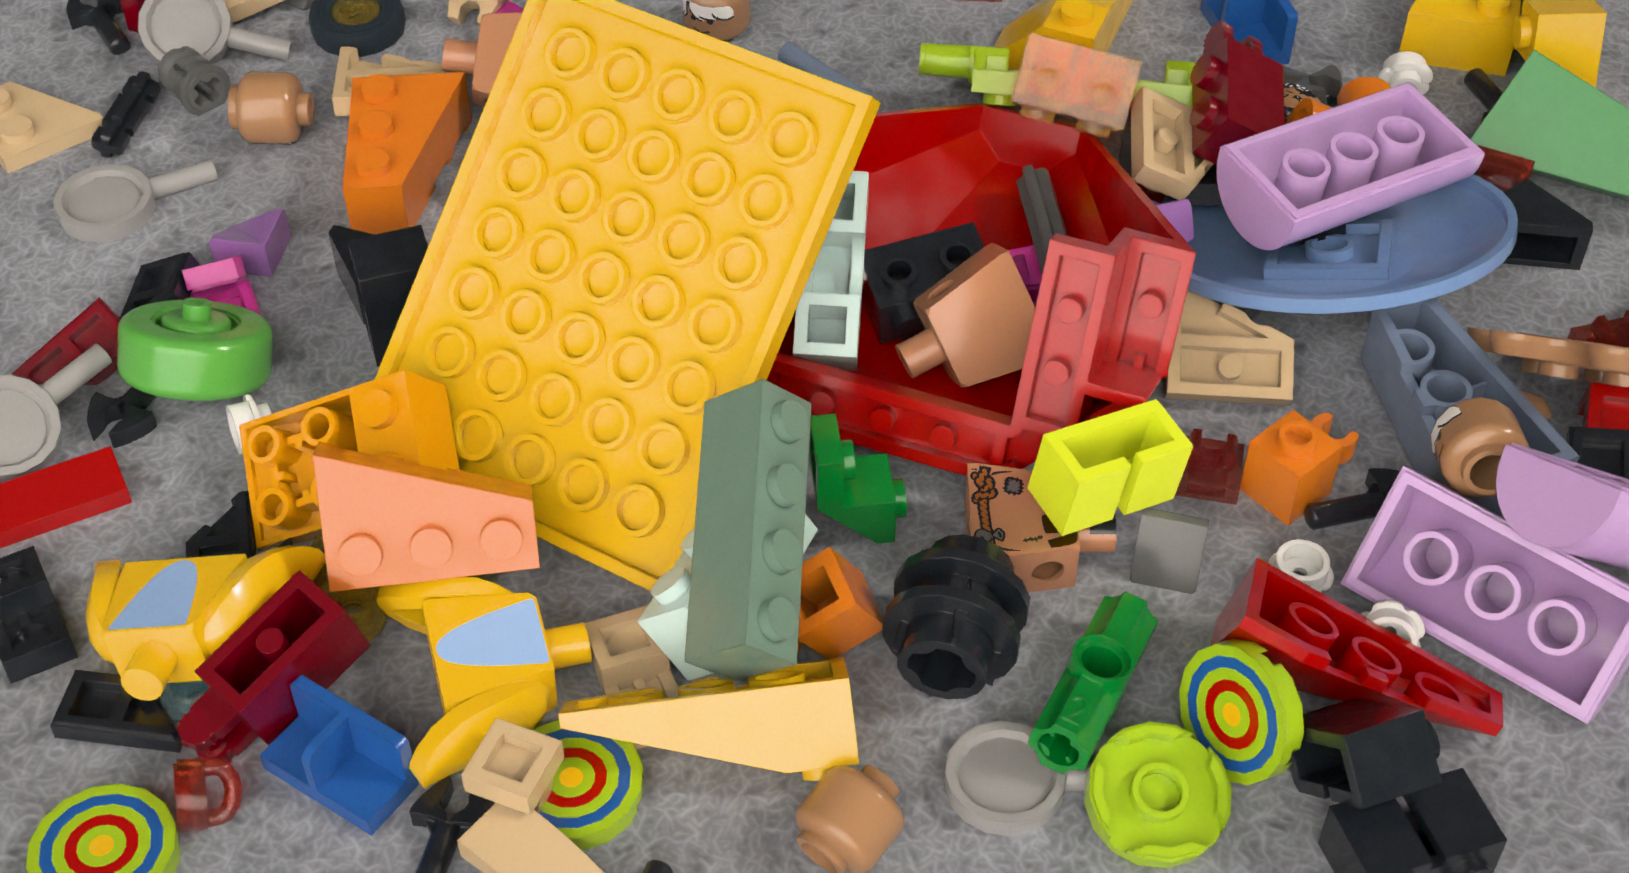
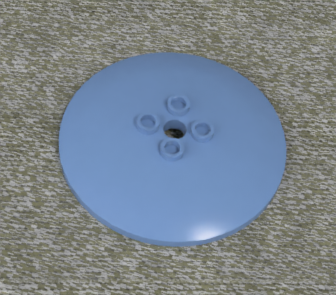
[1163,174,1518,314]

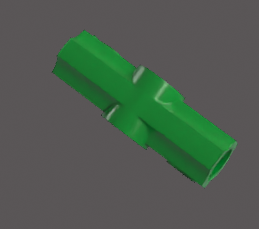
[1028,591,1158,775]

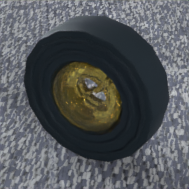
[309,0,406,57]

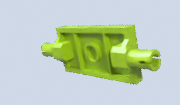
[919,42,1196,114]

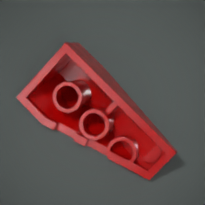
[1210,557,1504,737]

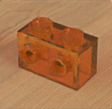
[1011,32,1142,140]

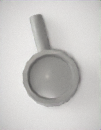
[138,0,293,71]
[53,159,218,242]
[0,344,112,483]
[944,720,1092,836]

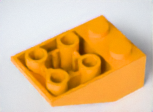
[239,370,460,549]

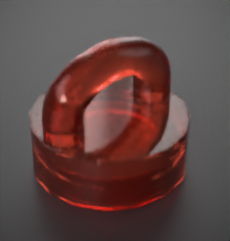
[172,757,243,832]

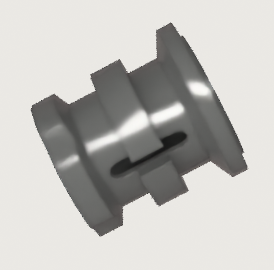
[158,46,231,116]

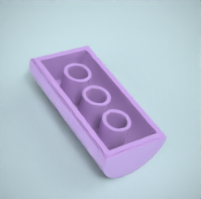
[1216,82,1485,250]
[1496,442,1629,570]
[1340,466,1629,724]

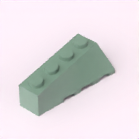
[684,379,811,681]

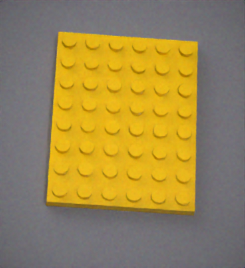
[375,0,881,591]

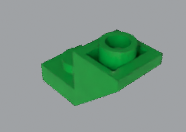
[809,413,907,544]

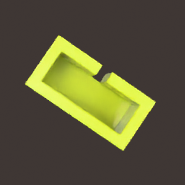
[1027,399,1193,536]

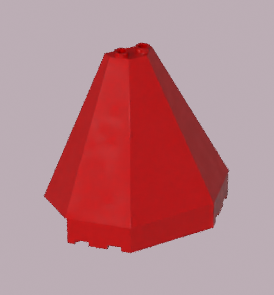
[766,103,1196,476]

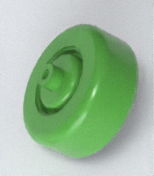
[117,298,273,401]

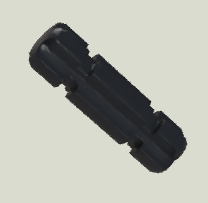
[91,71,160,158]

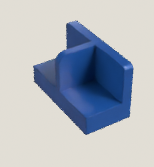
[1200,0,1298,65]
[260,675,419,836]

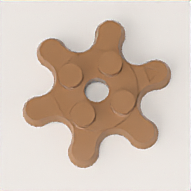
[1467,327,1629,387]

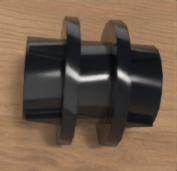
[882,534,1030,699]

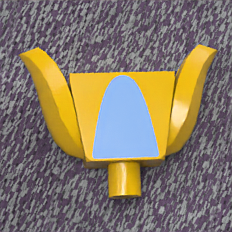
[85,545,325,701]
[376,576,592,789]

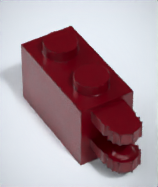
[1190,20,1285,165]
[176,570,371,768]

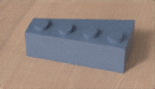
[1361,298,1580,517]

